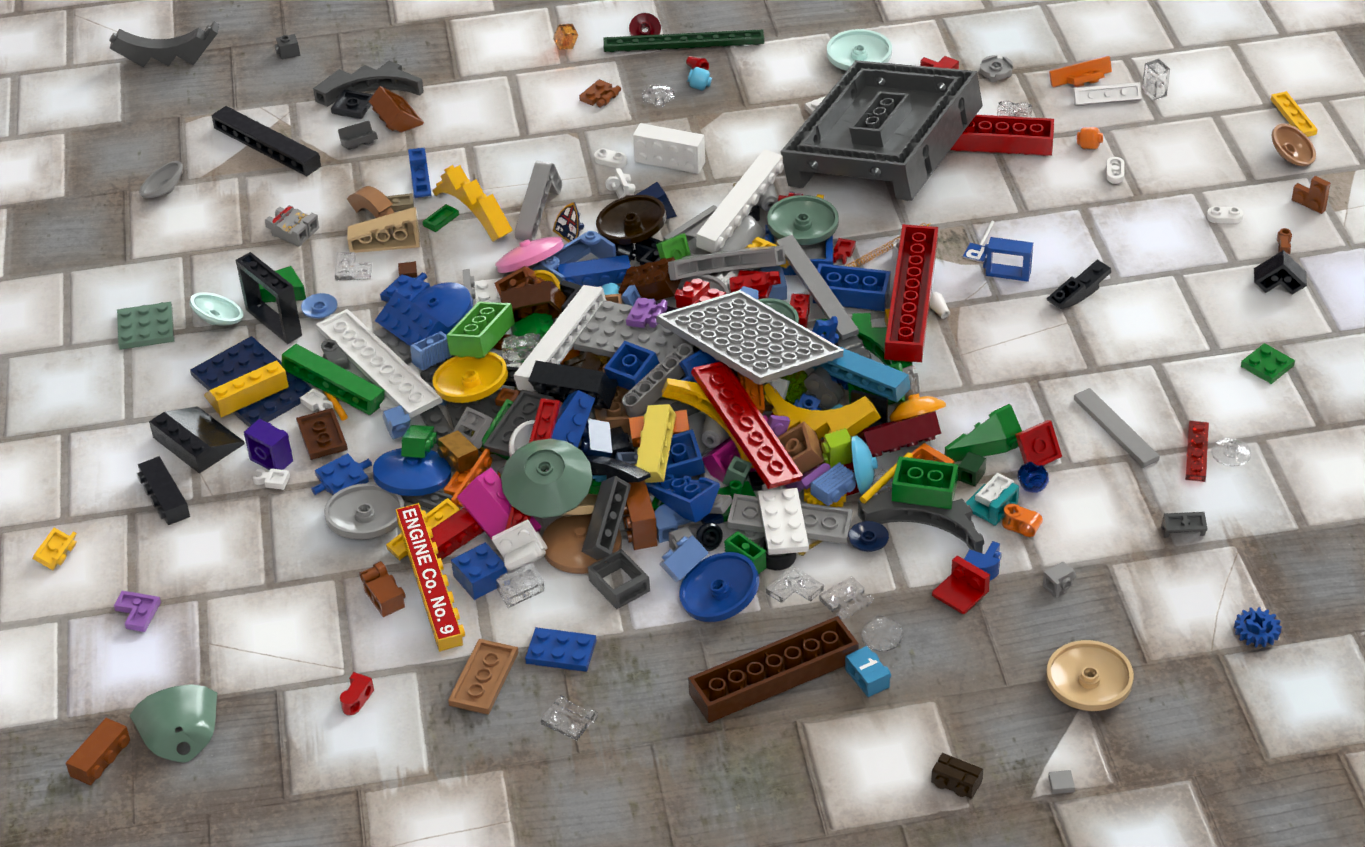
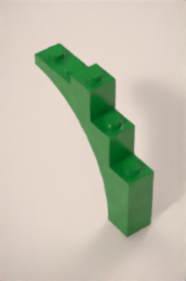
[815,313,913,369]

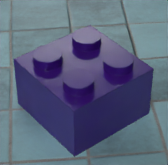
[244,419,293,470]

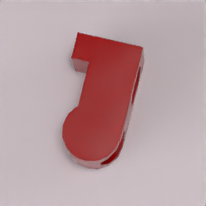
[340,672,374,715]

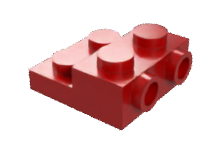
[675,278,726,308]

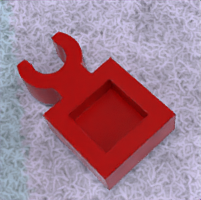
[833,238,856,264]

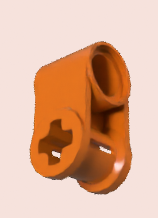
[1002,504,1043,537]

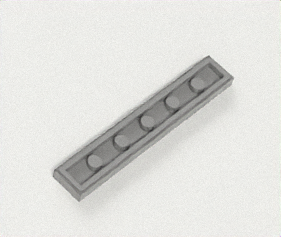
[1074,388,1160,468]

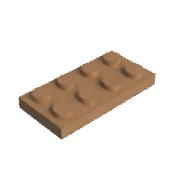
[448,639,519,715]

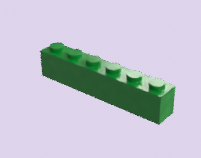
[281,344,385,415]

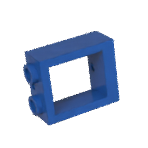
[983,237,1034,282]

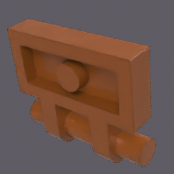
[579,79,621,107]

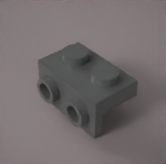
[338,121,378,149]

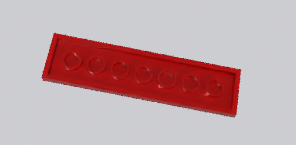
[691,361,803,489]

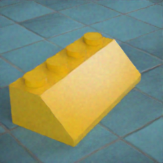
[204,360,289,418]

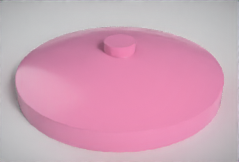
[495,237,564,273]

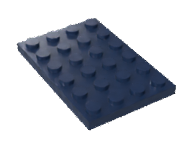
[190,336,313,427]

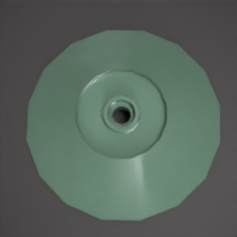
[501,438,593,518]

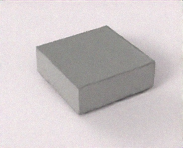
[1048,770,1075,794]

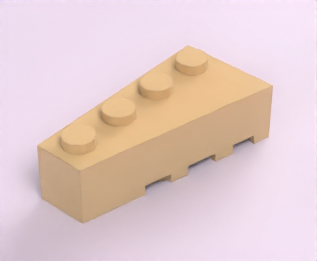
[347,207,420,253]

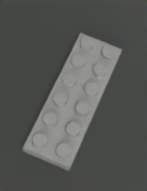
[727,494,853,544]

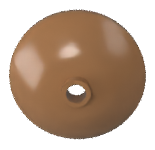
[1271,123,1316,166]

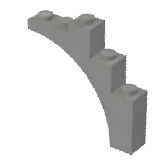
[668,246,786,280]

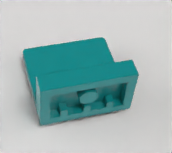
[966,483,1019,526]

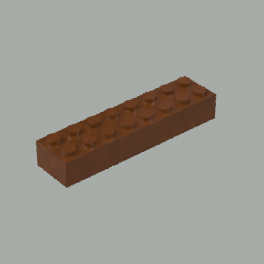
[688,616,859,723]

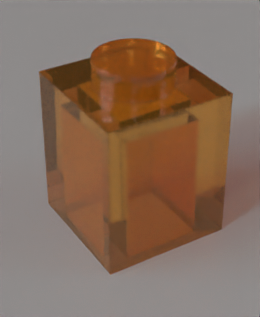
[553,24,578,50]

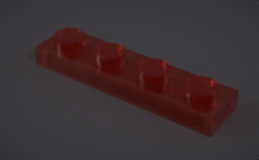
[1185,421,1209,482]

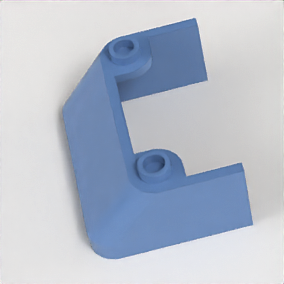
[532,231,616,283]

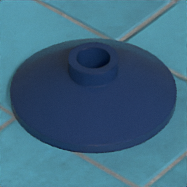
[848,521,889,552]

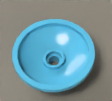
[852,436,878,495]

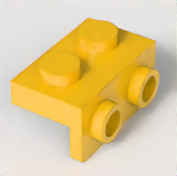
[32,527,77,570]

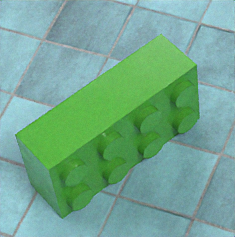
[446,301,515,358]

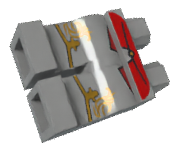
[265,205,319,246]

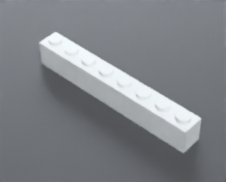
[696,149,784,253]
[514,285,606,393]

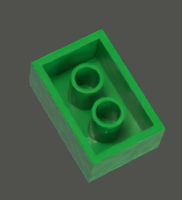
[892,456,958,509]

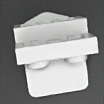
[492,519,548,570]

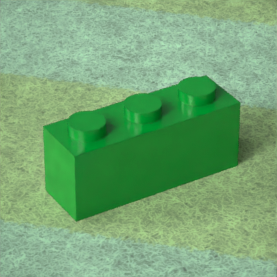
[401,425,437,458]

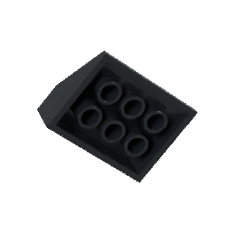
[149,406,245,474]

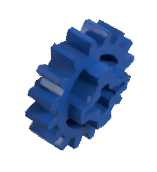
[1234,607,1282,648]

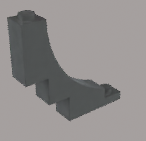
[109,21,220,68]

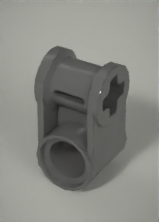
[321,339,349,369]

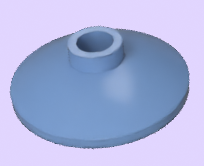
[301,293,338,318]

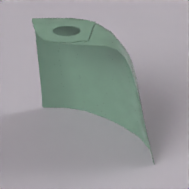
[130,684,218,762]

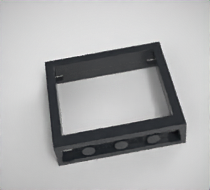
[236,252,302,344]

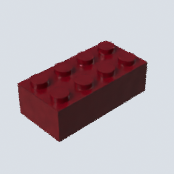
[855,411,942,457]

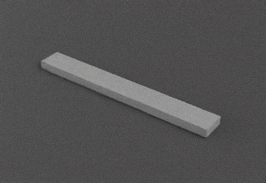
[776,235,859,340]

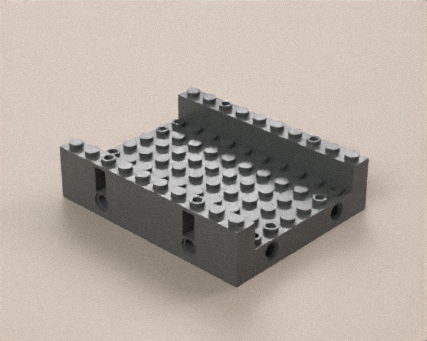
[780,60,983,201]

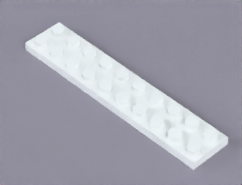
[316,309,443,419]

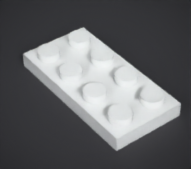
[758,488,809,555]

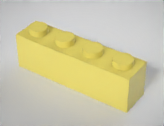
[635,404,676,483]

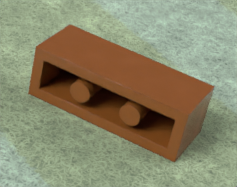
[66,718,130,786]

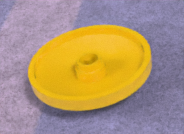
[432,352,508,403]

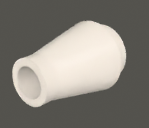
[929,292,950,319]

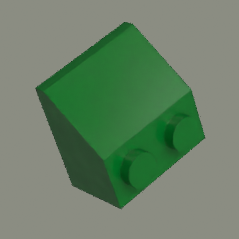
[511,313,553,353]

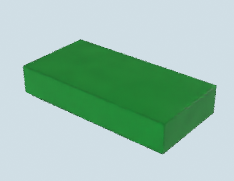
[422,204,459,232]

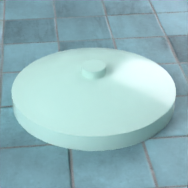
[827,29,892,71]

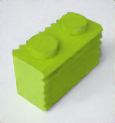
[821,428,852,468]

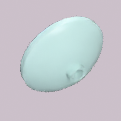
[189,293,243,326]

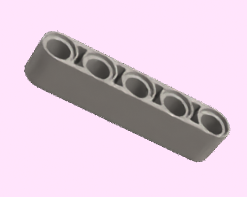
[622,343,694,418]

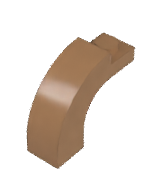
[347,186,395,218]

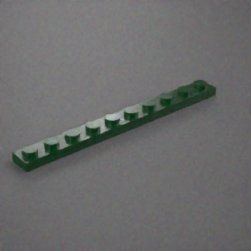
[603,29,764,52]

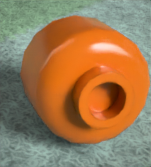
[1077,127,1103,149]

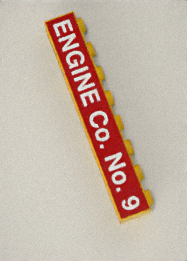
[396,503,465,652]

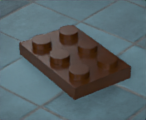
[296,408,348,460]

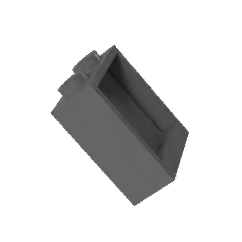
[588,549,650,609]

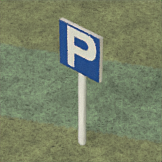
[963,221,994,263]

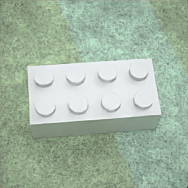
[633,123,705,174]

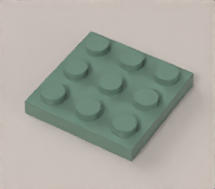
[117,302,175,350]

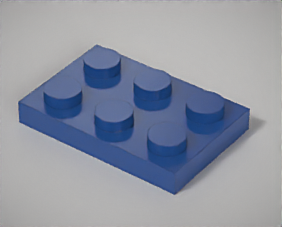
[525,627,597,672]

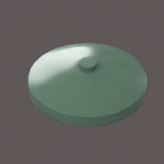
[767,195,839,245]

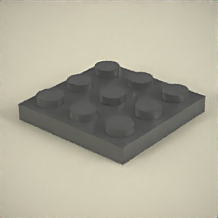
[446,389,502,437]

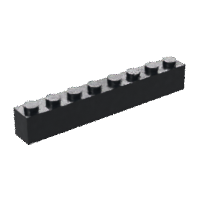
[211,106,321,177]

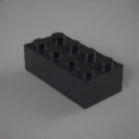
[528,360,617,410]

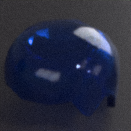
[1017,462,1049,493]

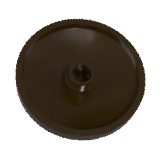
[596,195,667,245]

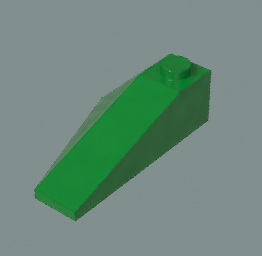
[944,404,1022,462]

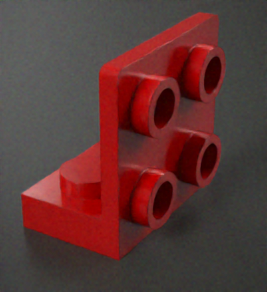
[932,555,990,614]

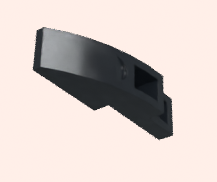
[1047,259,1111,309]

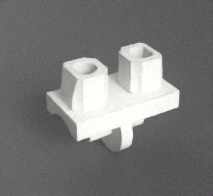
[605,168,636,199]

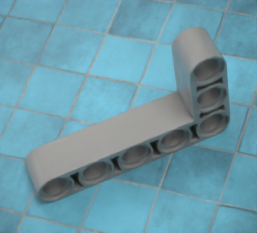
[515,161,562,241]

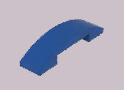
[408,147,432,198]

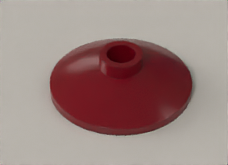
[629,13,661,36]

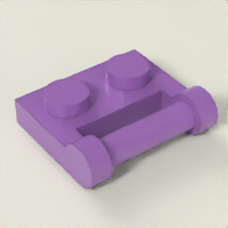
[785,463,831,492]

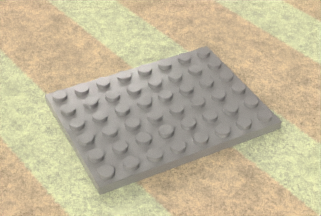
[656,290,844,385]

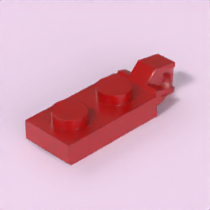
[729,271,781,293]

